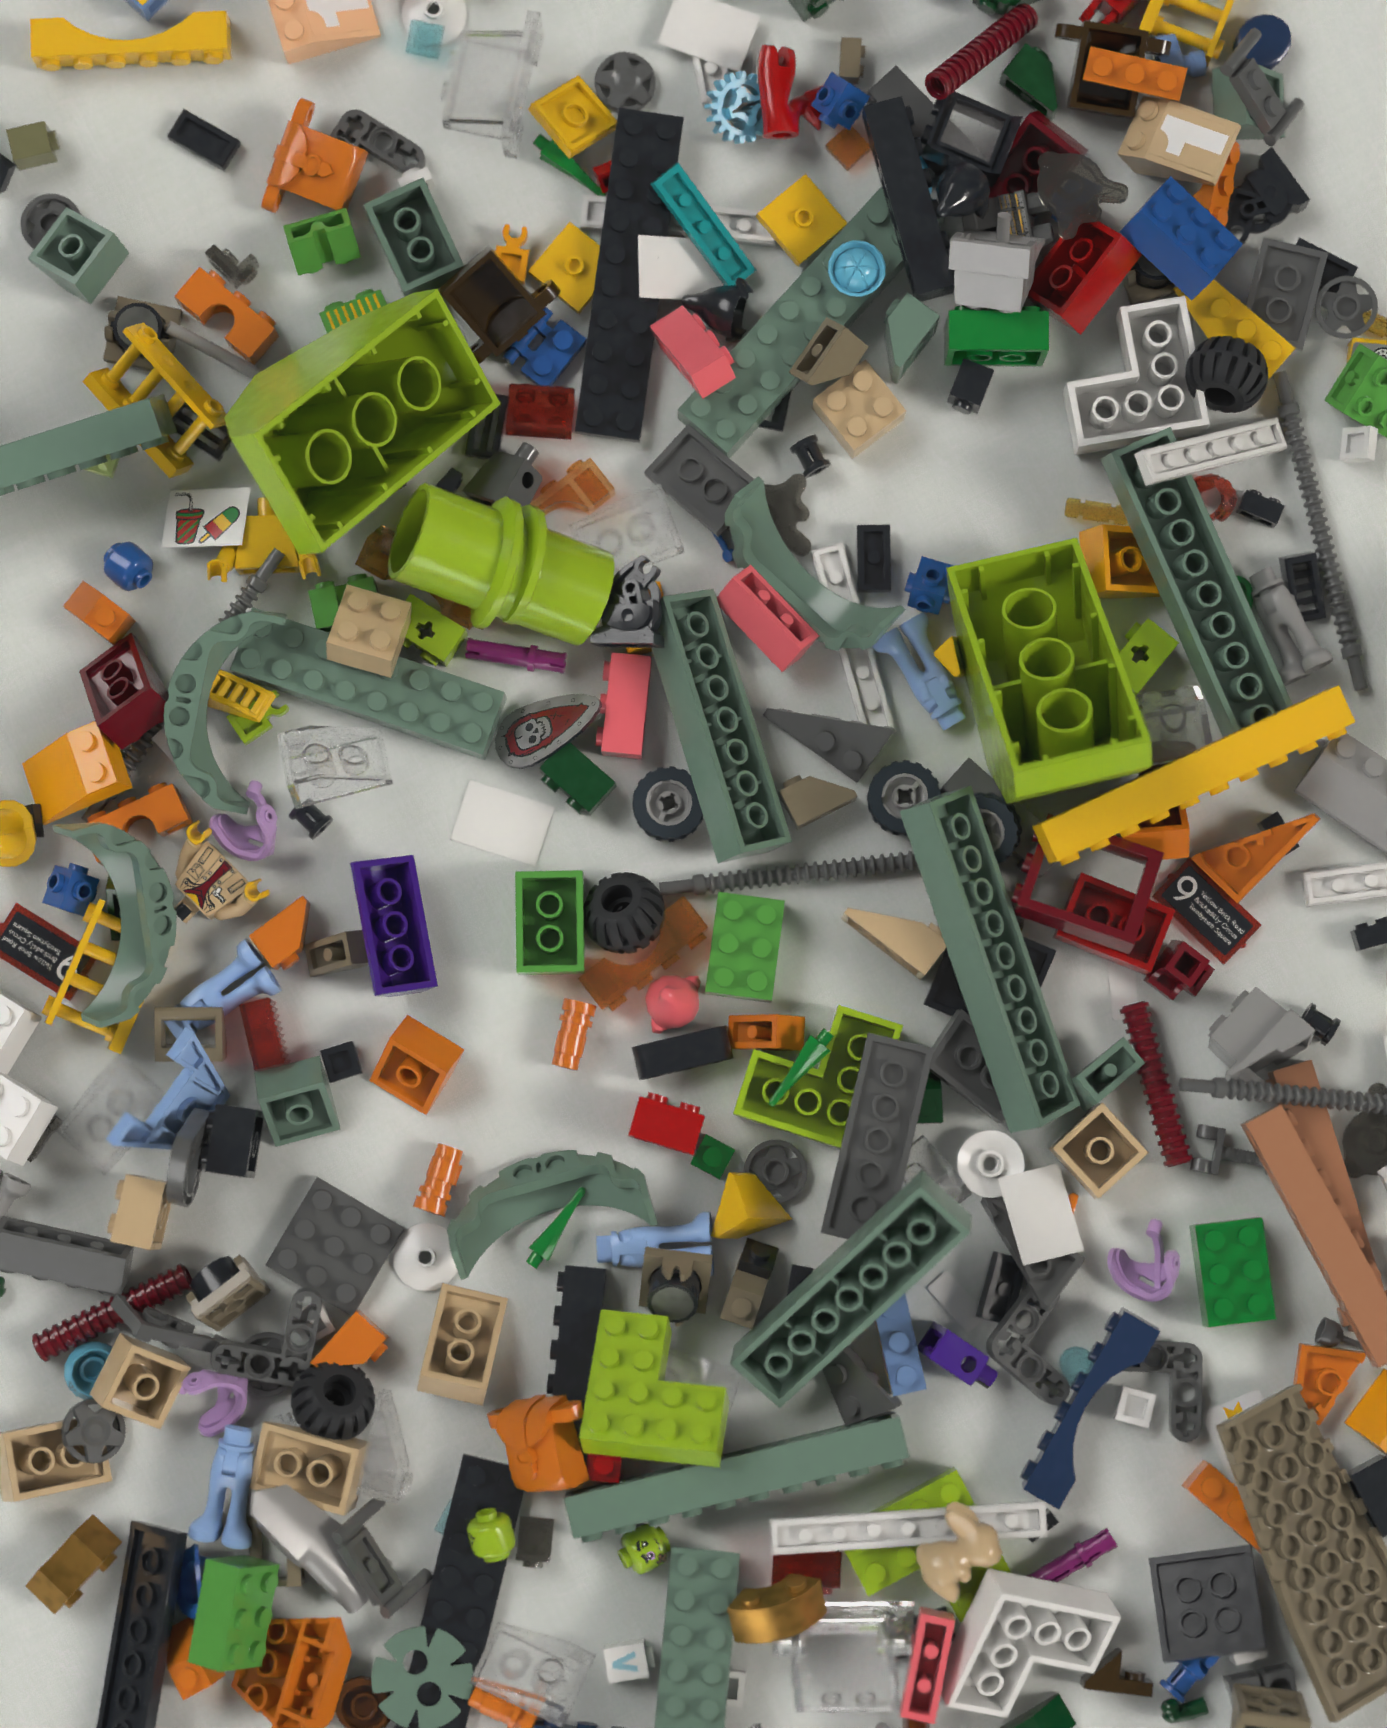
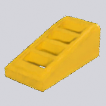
[207,669,276,723]

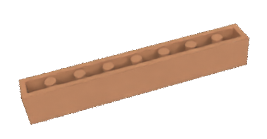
[1265,1059,1385,1332]
[1240,1104,1387,1368]

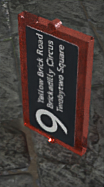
[1152,857,1261,965]
[0,903,96,1001]

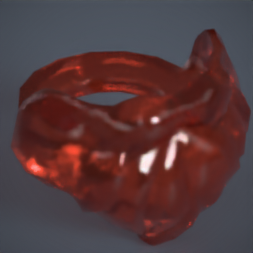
[1194,473,1238,522]

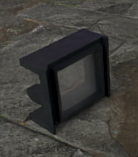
[920,91,1023,187]

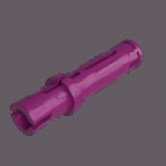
[465,638,567,674]
[1027,1527,1118,1583]

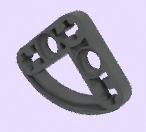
[166,1108,209,1208]

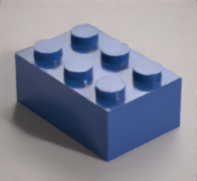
[1119,176,1243,301]

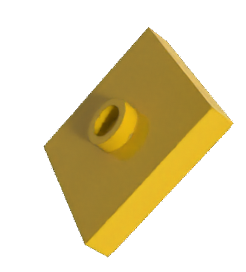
[528,75,617,159]
[755,174,847,267]
[528,222,600,314]

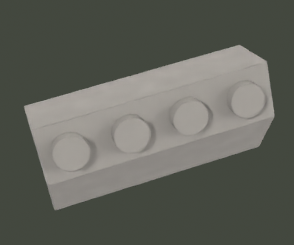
[1294,733,1387,854]

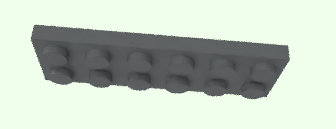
[821,1033,935,1239]

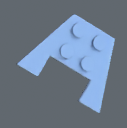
[106,1027,231,1149]

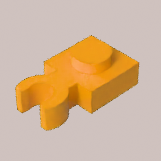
[495,224,529,285]

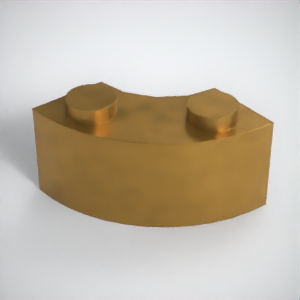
[25,1514,122,1615]
[727,1573,827,1644]

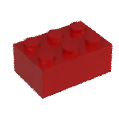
[1027,211,1142,335]
[1052,872,1175,975]

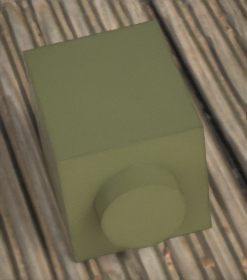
[6,121,60,171]

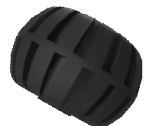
[1185,336,1268,413]
[584,872,666,954]
[291,1362,375,1440]

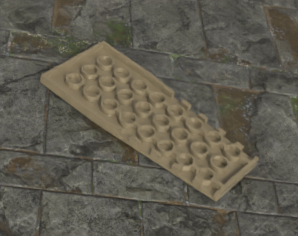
[1216,1384,1387,1722]

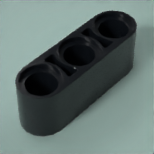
[632,1025,734,1080]

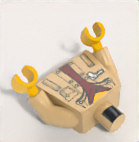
[174,820,270,923]

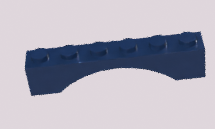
[1020,1307,1161,1510]

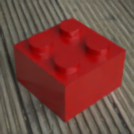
[628,1092,705,1156]

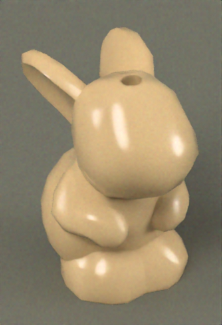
[916,1502,1002,1603]

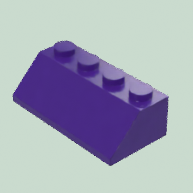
[350,855,438,997]

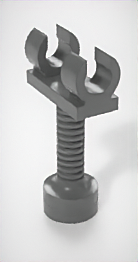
[1190,1124,1268,1175]

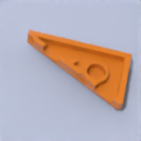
[1191,813,1321,903]
[1293,1343,1366,1426]

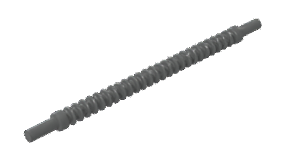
[1273,371,1368,691]
[81,547,285,823]
[659,851,918,896]
[1178,1077,1387,1115]

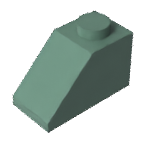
[1072,1037,1145,1112]

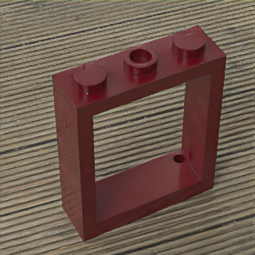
[1011,813,1164,954]

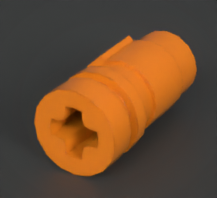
[552,998,597,1071]
[413,1143,463,1217]
[467,1680,542,1728]

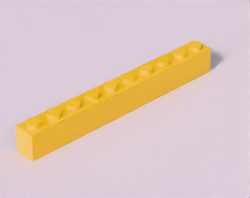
[1032,685,1355,866]

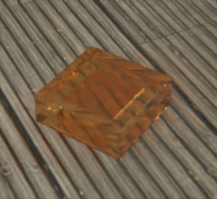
[825,127,871,172]

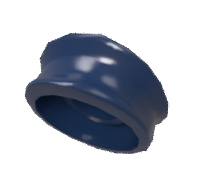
[1232,14,1291,70]

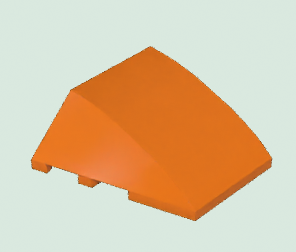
[231,1617,352,1728]

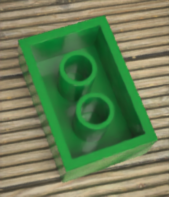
[944,305,1049,367]
[1189,1217,1276,1327]

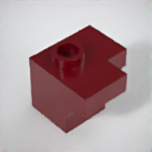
[1143,940,1215,1000]

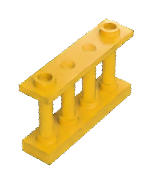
[1139,0,1234,68]
[82,322,226,478]
[41,898,144,1054]

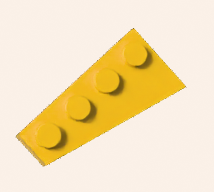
[1173,279,1296,380]

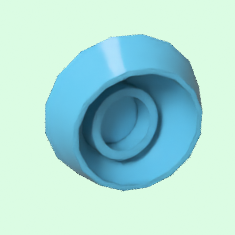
[828,240,886,297]
[64,1342,113,1400]

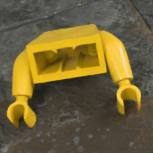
[207,497,322,582]

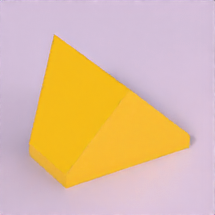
[711,1172,792,1239]

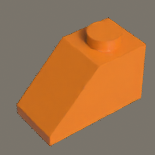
[63,581,136,645]
[249,896,311,970]
[728,1014,805,1051]
[311,1310,389,1367]
[166,1617,226,1700]

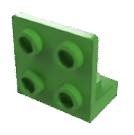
[1324,343,1387,438]

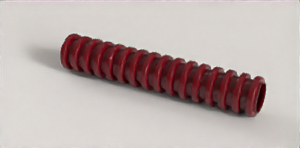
[925,3,1038,100]
[1119,1001,1193,1167]
[32,1263,193,1362]

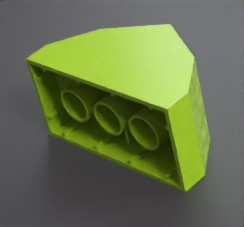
[224,289,501,554]
[946,537,1152,804]

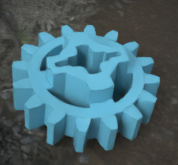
[704,71,763,144]

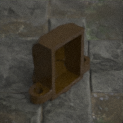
[1054,20,1172,119]
[439,246,561,364]

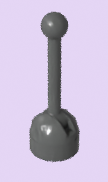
[1315,1317,1363,1350]

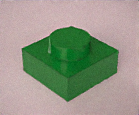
[690,1134,735,1180]

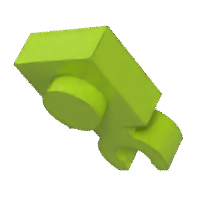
[226,690,289,745]

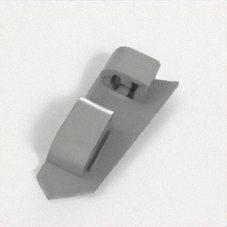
[250,1484,392,1614]

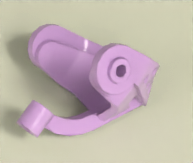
[209,781,278,861]
[1107,1219,1180,1302]
[179,1369,248,1437]

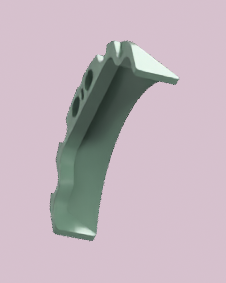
[725,476,906,651]
[164,611,287,814]
[53,822,177,1028]
[447,1150,658,1280]

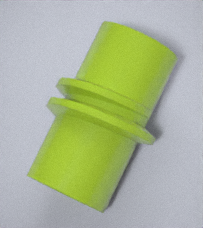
[388,483,615,646]

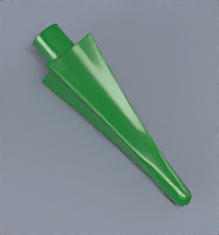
[533,134,606,196]
[769,1028,834,1106]
[526,1187,586,1269]

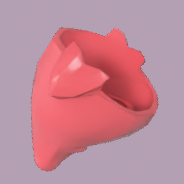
[645,975,701,1034]

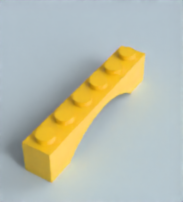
[30,10,232,71]

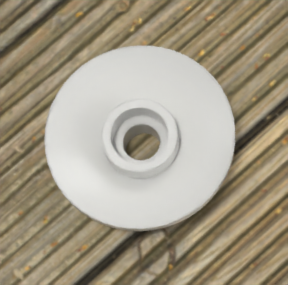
[402,0,467,46]
[957,1130,1025,1198]
[393,1223,457,1291]

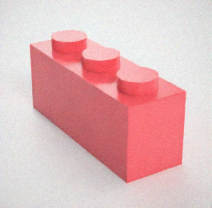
[650,305,736,399]
[716,565,819,672]
[596,652,652,759]
[900,1606,955,1724]

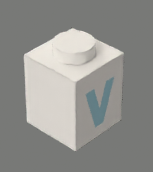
[603,1638,655,1684]

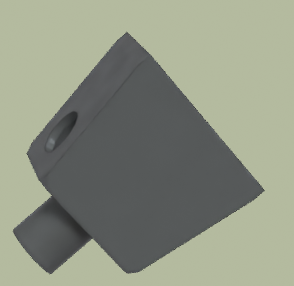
[462,442,542,507]

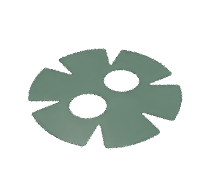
[371,1626,473,1728]

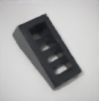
[1279,552,1326,622]

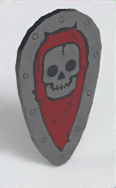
[495,694,602,769]

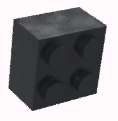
[201,1104,264,1178]

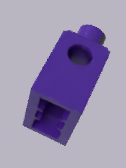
[917,1321,998,1389]

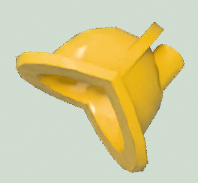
[0,800,37,867]

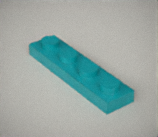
[650,163,756,286]

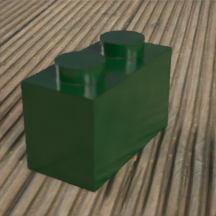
[539,743,617,816]

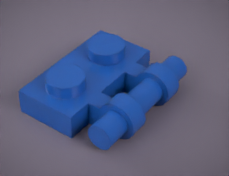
[502,307,587,393]

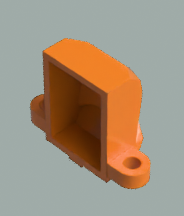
[261,98,369,213]
[487,1394,590,1492]

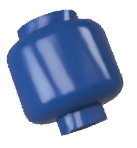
[103,542,153,591]

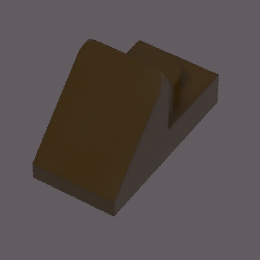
[1080,1647,1154,1697]

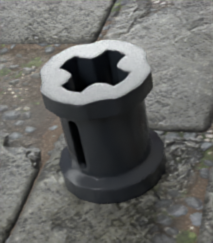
[790,435,831,478]
[288,795,333,840]
[1301,1003,1341,1046]

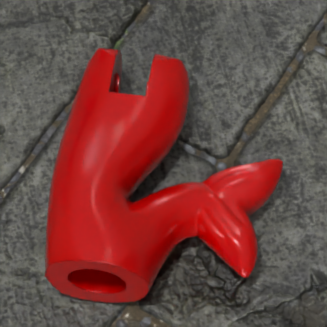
[758,45,823,140]

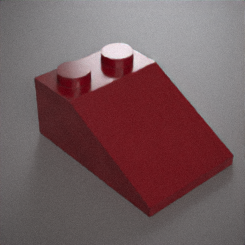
[989,110,1089,219]
[79,633,169,750]

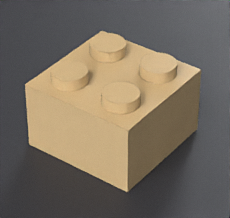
[812,359,906,459]
[326,584,412,678]
[1049,1102,1149,1199]
[107,1174,171,1250]
[90,1333,191,1429]

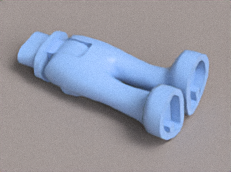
[873,612,966,731]
[164,939,282,1039]
[596,1212,714,1276]
[188,1424,254,1549]

